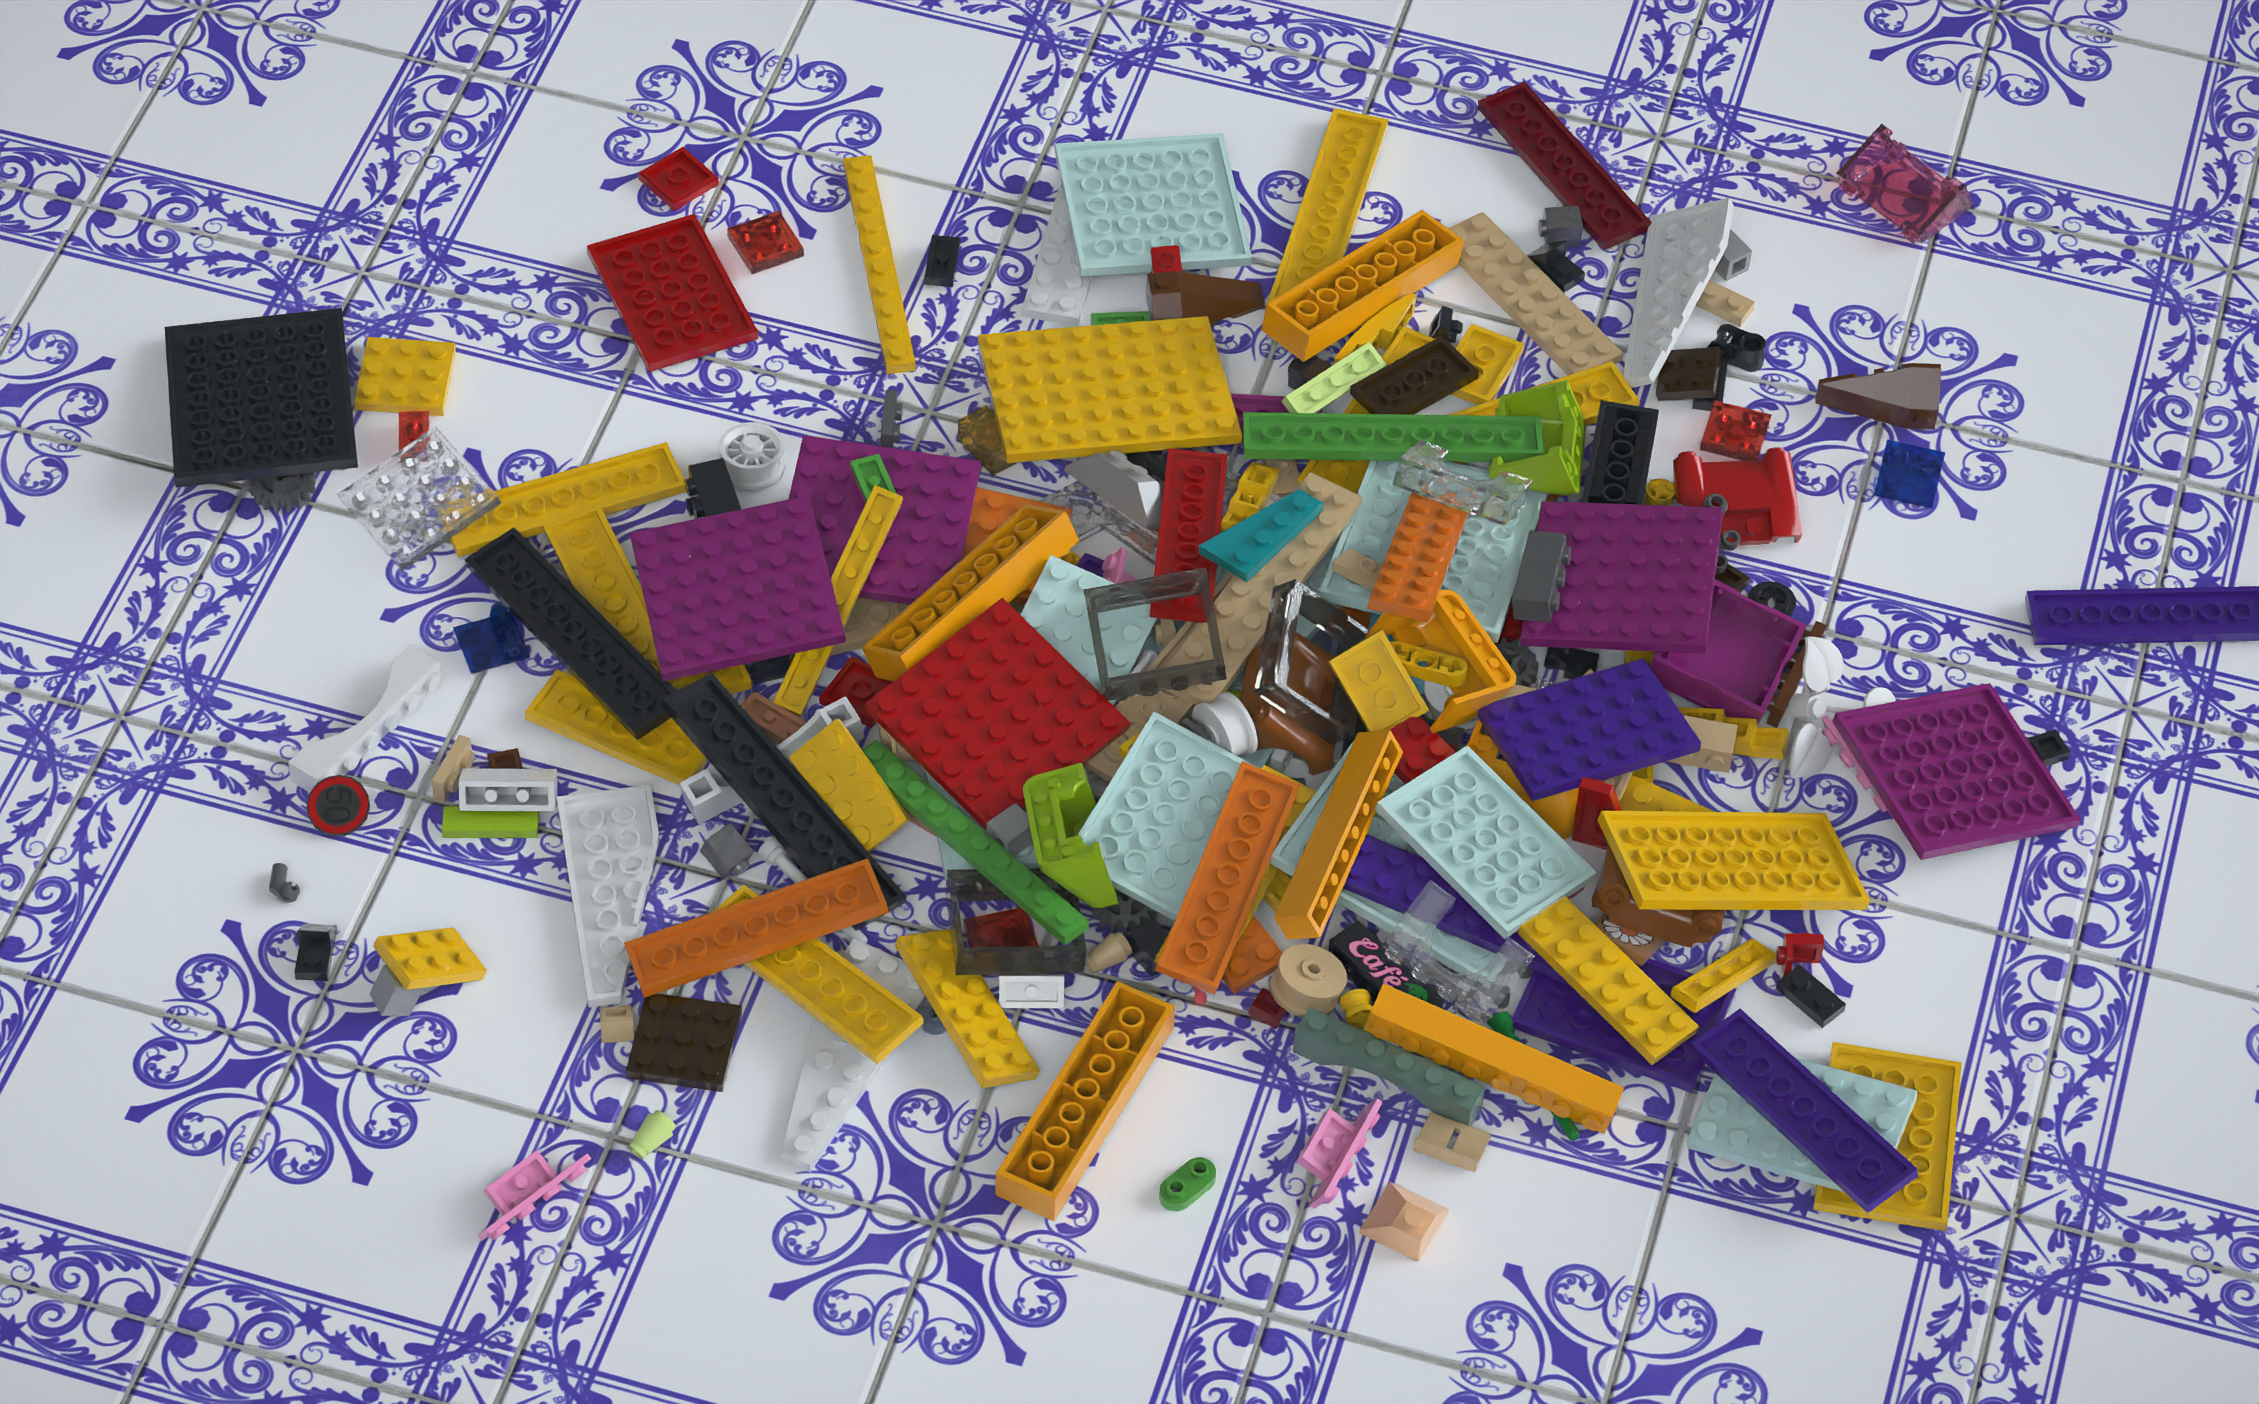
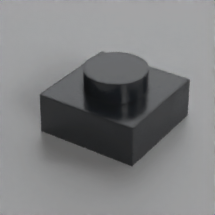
[2028,729,2070,766]

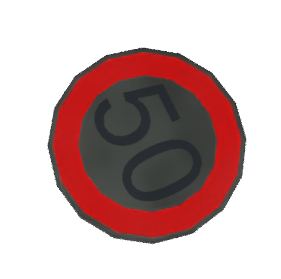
[306,775,370,837]

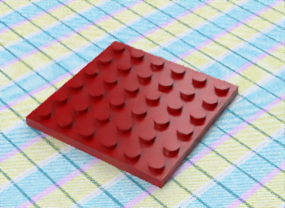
[864,598,1131,830]

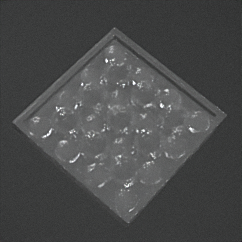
[337,426,501,572]

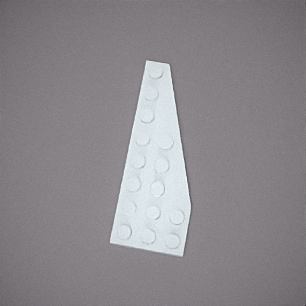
[1623,198,1734,388]
[557,784,660,1008]
[781,938,927,1173]

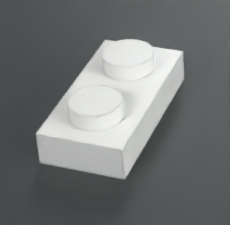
[999,974,1064,1008]

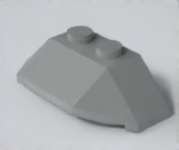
[1064,450,1164,529]

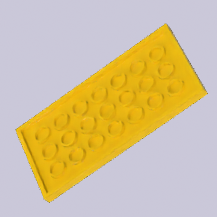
[1597,811,1870,910]

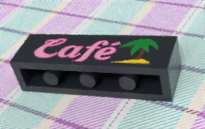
[1328,920,1444,1009]

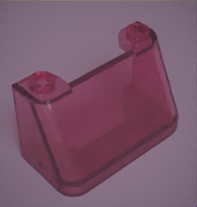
[1836,123,1973,244]

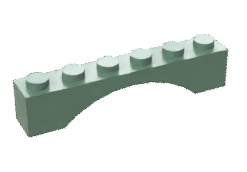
[1293,1007,1485,1126]

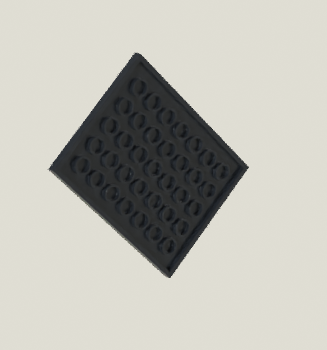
[165,308,358,488]

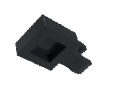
[1543,647,1599,680]

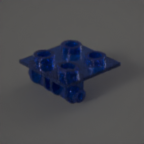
[1874,439,1945,509]
[453,603,530,674]

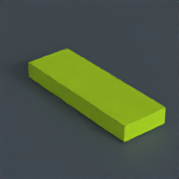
[442,806,539,838]

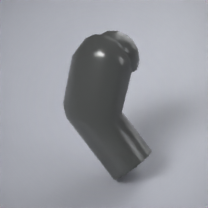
[269,863,300,903]

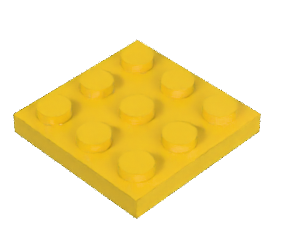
[354,337,456,416]

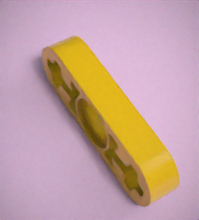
[1390,641,1468,687]

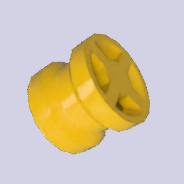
[1643,478,1675,506]
[1339,989,1373,1029]

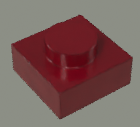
[1247,987,1287,1029]

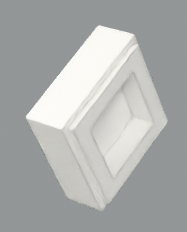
[1270,748,1292,774]

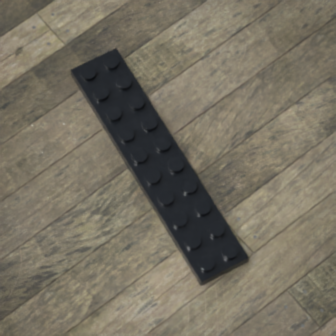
[464,528,677,740]
[661,673,907,931]

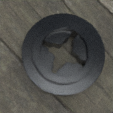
[1748,582,1796,617]

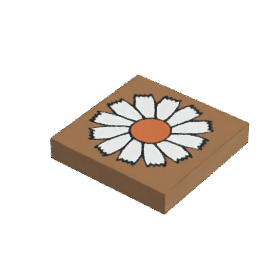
[1594,913,1666,966]

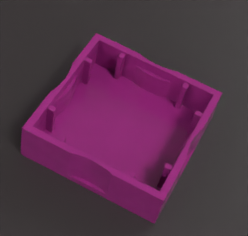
[1649,579,1807,725]

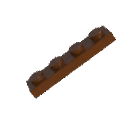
[1766,621,1827,728]

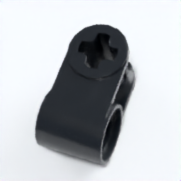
[1707,324,1766,372]

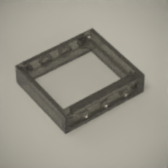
[1083,567,1227,701]
[1254,579,1370,745]
[945,868,1087,975]

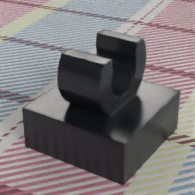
[1429,306,1463,343]

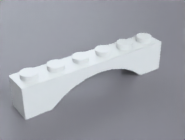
[288,644,441,793]
[679,696,864,824]

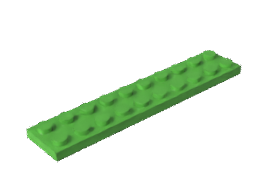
[1243,412,1544,463]

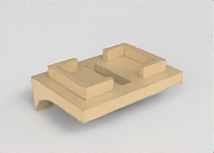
[1413,1112,1491,1173]

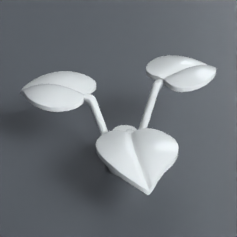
[1789,636,1896,779]

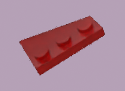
[1571,777,1622,850]

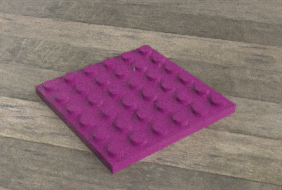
[788,435,981,605]
[629,495,846,681]
[1521,501,1723,653]
[1832,683,2081,860]

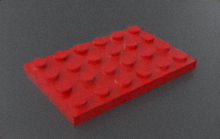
[587,214,758,372]

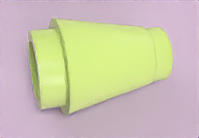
[628,1110,676,1159]

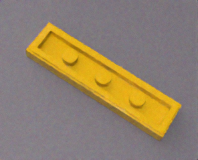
[1670,938,1777,1013]

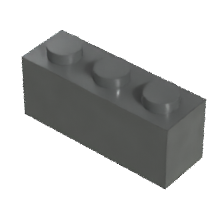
[1512,530,1571,622]

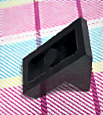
[1527,240,1585,293]
[294,924,337,981]

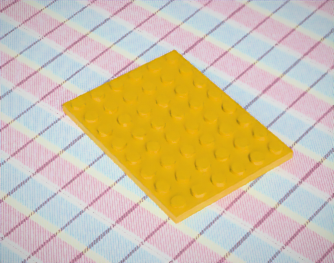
[977,316,1242,463]

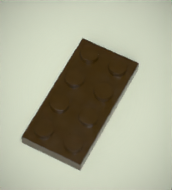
[1350,336,1479,415]

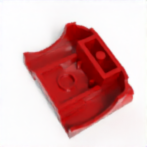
[1672,447,1803,546]

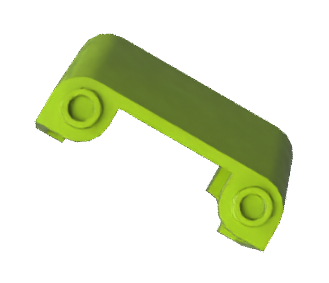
[1488,380,1586,496]
[1023,763,1118,908]

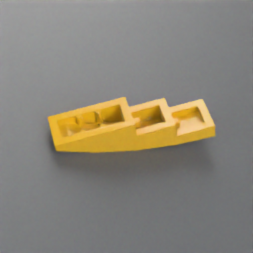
[1334,293,1416,364]
[1220,461,1281,532]
[1677,707,1790,760]

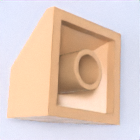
[1359,1182,1449,1261]

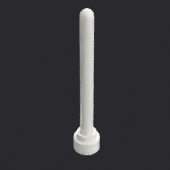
[758,837,867,944]

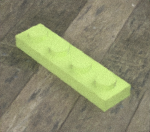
[1282,342,1387,413]

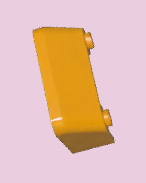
[1366,590,1516,733]
[1467,719,1579,840]

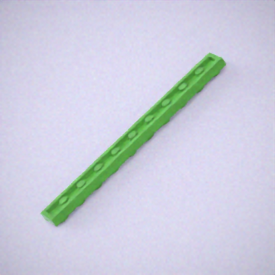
[862,739,1089,945]

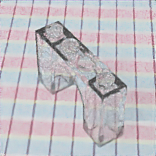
[1392,440,1532,526]
[1382,880,1535,1023]

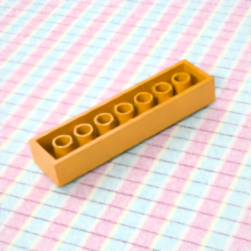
[1261,210,1464,362]
[861,504,1079,681]
[995,981,1175,1221]

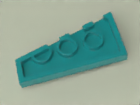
[1199,489,1323,582]

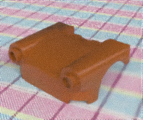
[1239,624,1345,776]
[1591,839,1725,948]

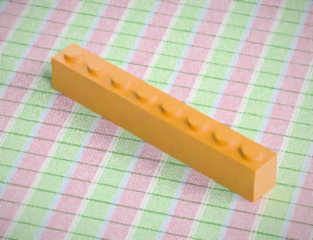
[1274,730,1403,939]
[1363,983,1624,1134]

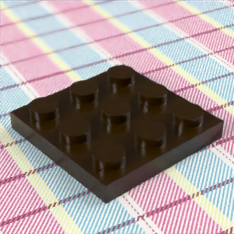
[626,993,742,1092]

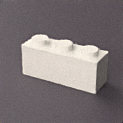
[459,768,558,811]

